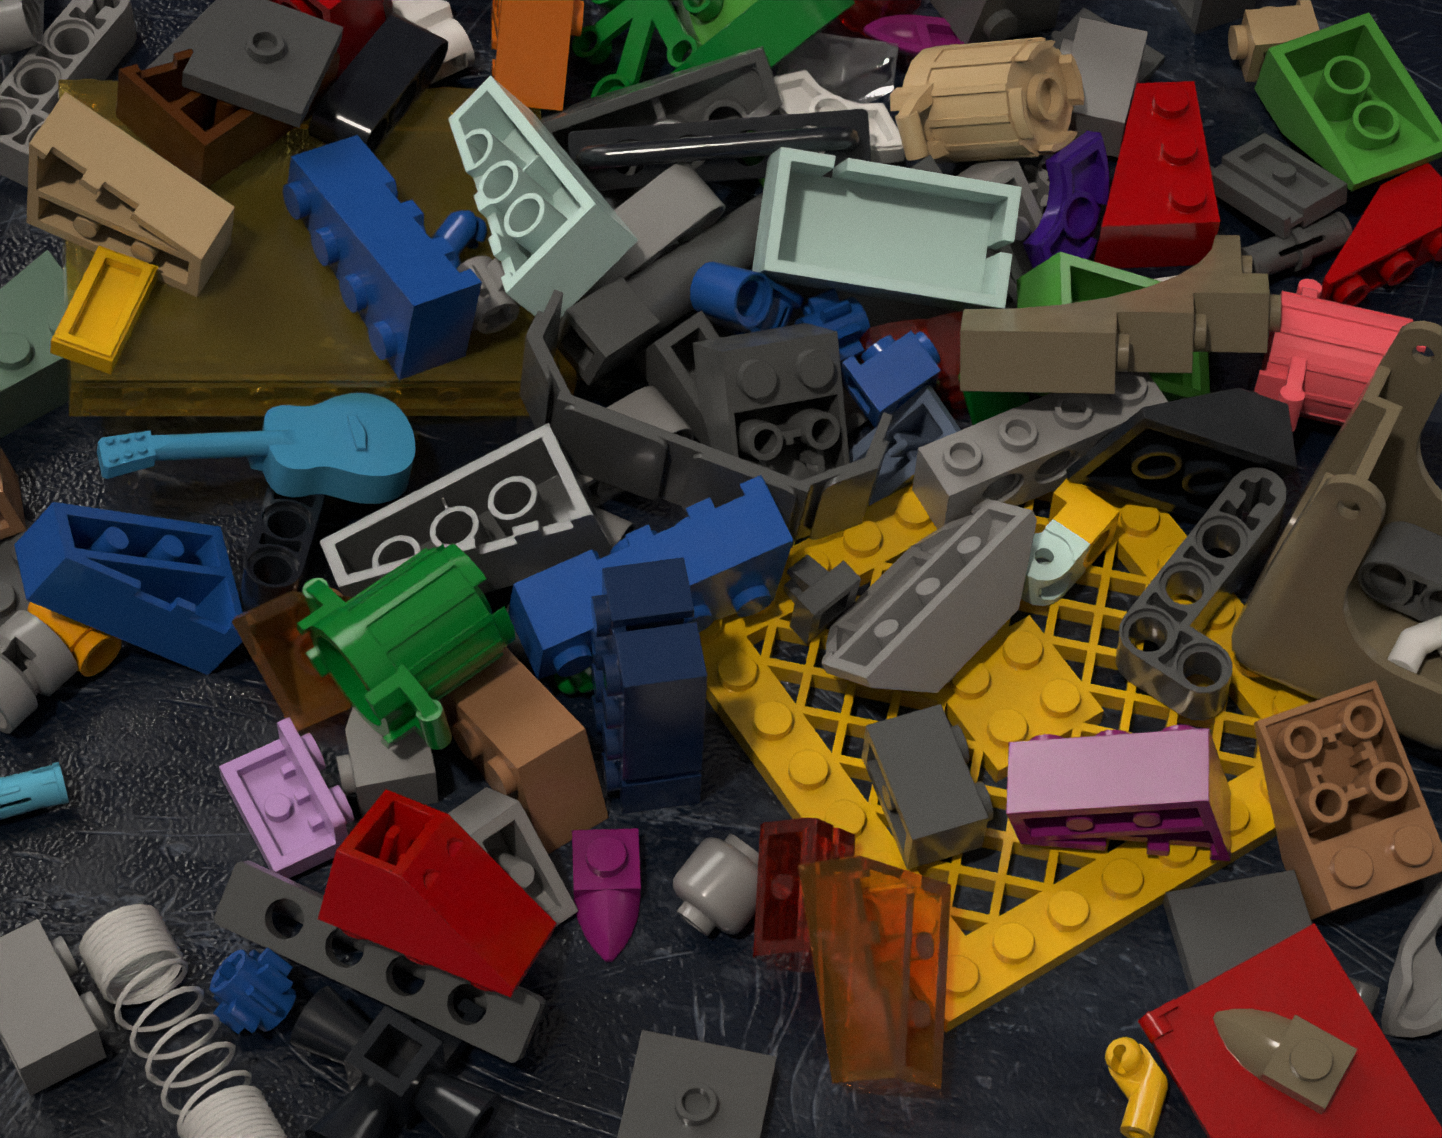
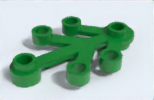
[572,0,723,98]

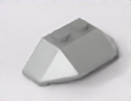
[822,498,1037,693]

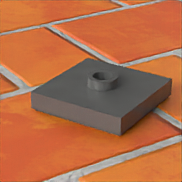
[182,0,343,128]
[617,1030,777,1138]

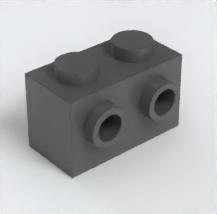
[861,704,993,870]

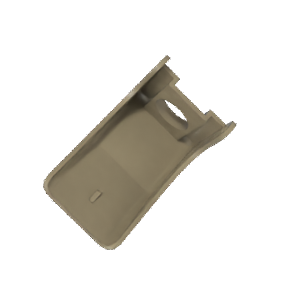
[1232,321,1442,751]

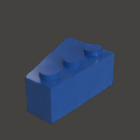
[14,502,249,675]

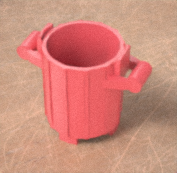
[1254,279,1426,432]

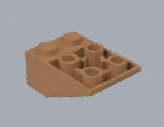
[1254,680,1442,921]

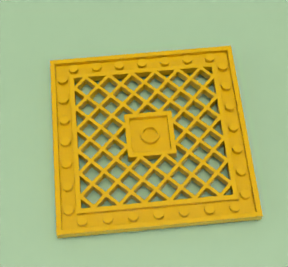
[699,483,1317,1033]

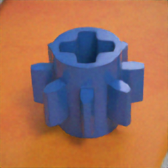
[795,288,871,366]
[210,947,296,1034]

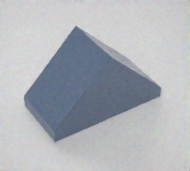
[849,385,961,506]

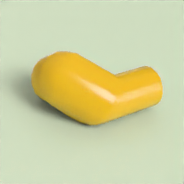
[1105,1037,1168,1138]

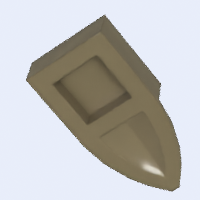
[1213,1009,1357,1114]

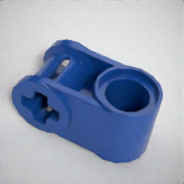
[690,261,804,336]

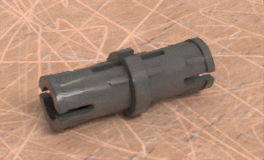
[1241,211,1353,276]

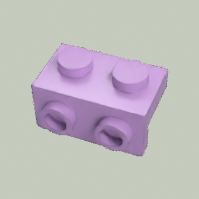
[219,717,354,879]

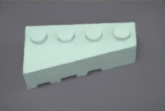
[448,75,638,318]

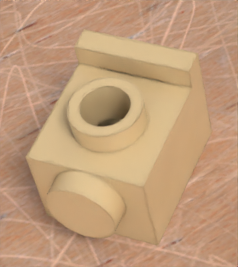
[1228,0,1320,82]

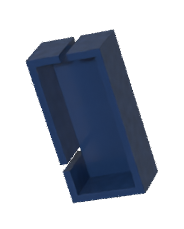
[591,557,707,814]

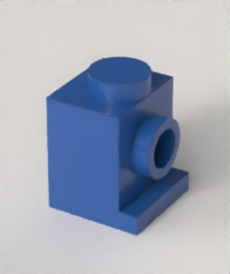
[841,330,941,428]

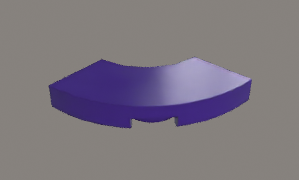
[1023,131,1109,268]

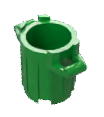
[297,543,516,750]

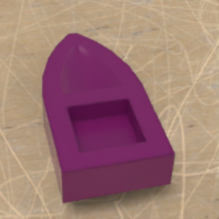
[864,15,965,58]
[572,828,641,962]

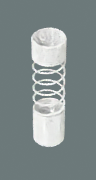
[79,904,287,1138]

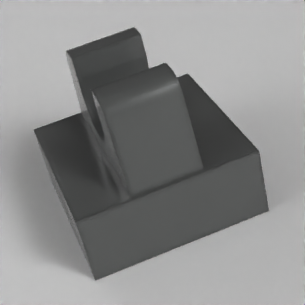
[783,555,861,644]

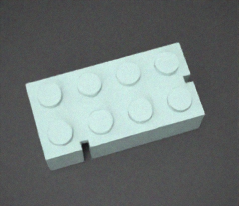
[752,147,1022,312]

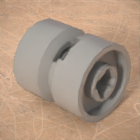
[0,610,78,734]

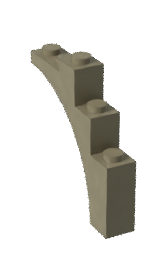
[960,235,1281,394]

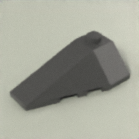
[540,46,783,210]

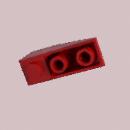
[1320,162,1442,306]

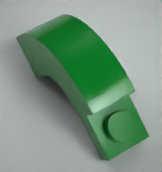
[670,0,855,74]

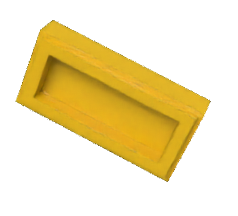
[50,246,158,374]

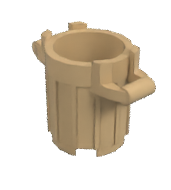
[890,37,1084,164]

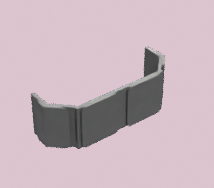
[520,289,893,548]

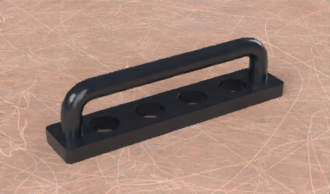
[568,109,872,191]

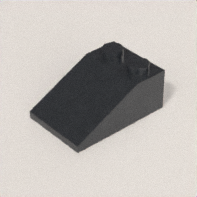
[1066,387,1297,521]

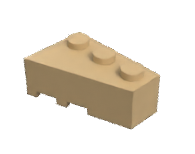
[27,92,235,297]

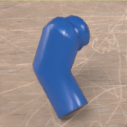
[431,210,488,268]

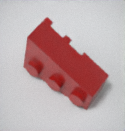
[1094,81,1220,268]

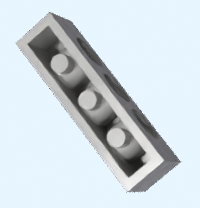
[912,372,1168,529]

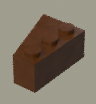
[116,48,340,188]

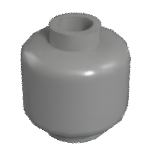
[673,834,772,937]

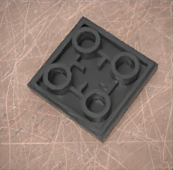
[1163,870,1312,991]

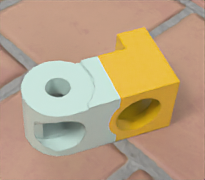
[1021,478,1120,606]

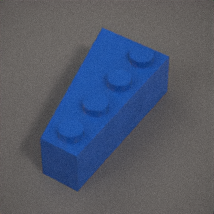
[283,135,482,380]
[508,475,793,679]

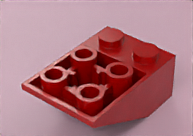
[318,789,556,998]

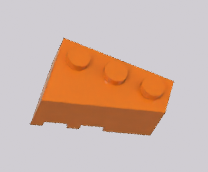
[491,0,584,111]

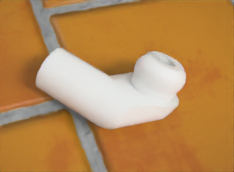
[1387,615,1442,674]

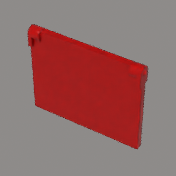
[1138,923,1442,1138]

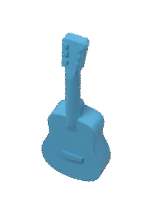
[97,393,416,504]

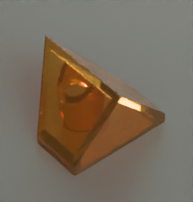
[232,591,353,731]

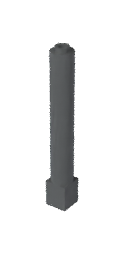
[557,157,906,386]

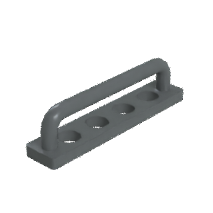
[214,860,546,1063]

